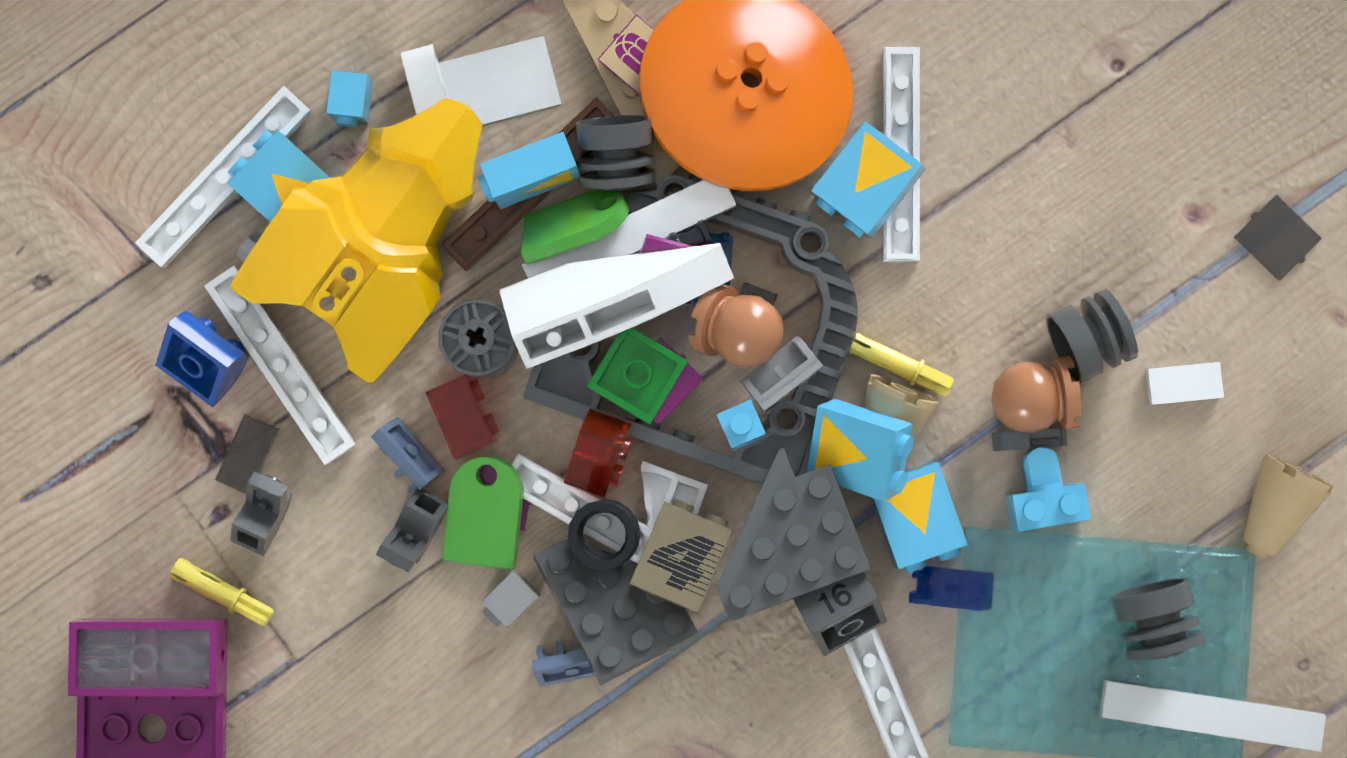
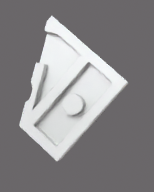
[641,461,708,529]

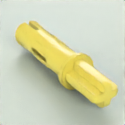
[848,333,954,397]
[170,557,274,626]

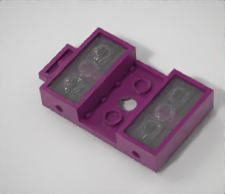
[68,618,227,758]

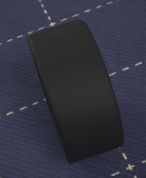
[567,499,641,571]

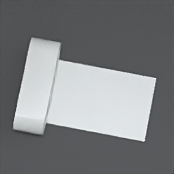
[401,36,562,125]

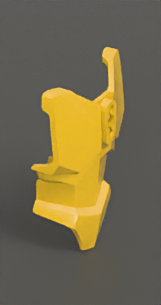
[231,98,483,383]

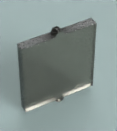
[1234,194,1322,281]

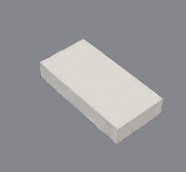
[1145,362,1224,405]

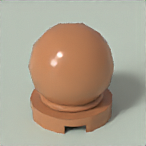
[689,284,784,368]
[991,356,1082,433]

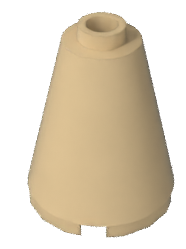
[863,374,938,440]
[1242,454,1334,559]

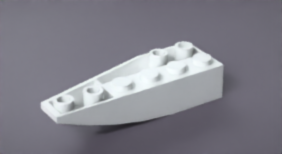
[500,243,734,369]

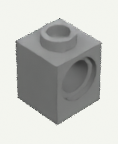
[482,569,541,628]

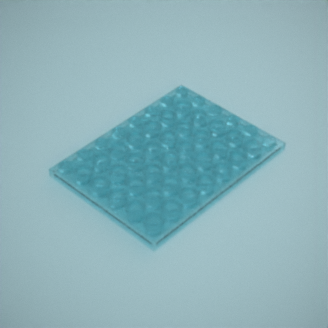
[949,527,1256,758]

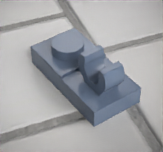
[371,417,445,493]
[532,641,595,687]

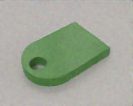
[521,189,629,265]
[442,456,524,570]

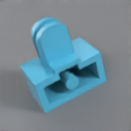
[1005,448,1091,532]

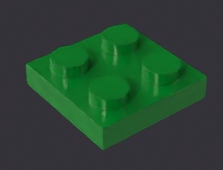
[587,328,689,425]

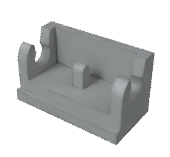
[740,336,823,413]

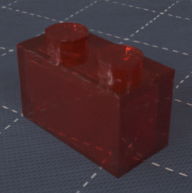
[425,375,500,459]
[564,409,633,498]

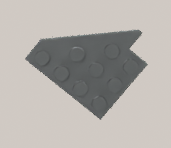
[717,448,871,622]
[533,539,698,686]

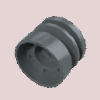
[576,115,656,191]
[1046,289,1138,383]
[439,299,519,379]
[1111,578,1205,660]

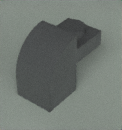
[230,471,292,556]
[376,488,448,572]

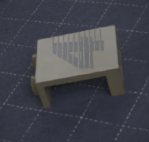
[630,499,733,614]

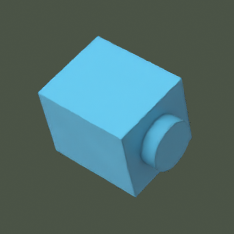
[326,70,373,128]
[717,399,766,451]

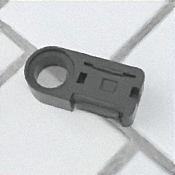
[991,428,1068,451]

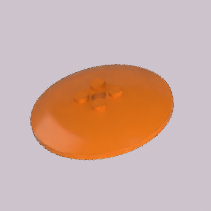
[639,0,853,191]

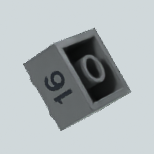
[793,573,887,656]

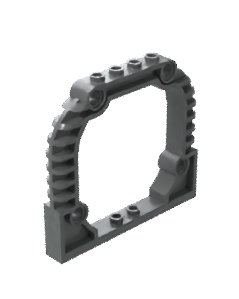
[523,174,858,484]

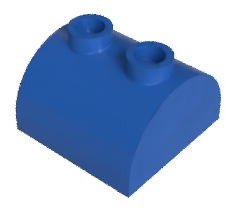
[155,311,248,407]

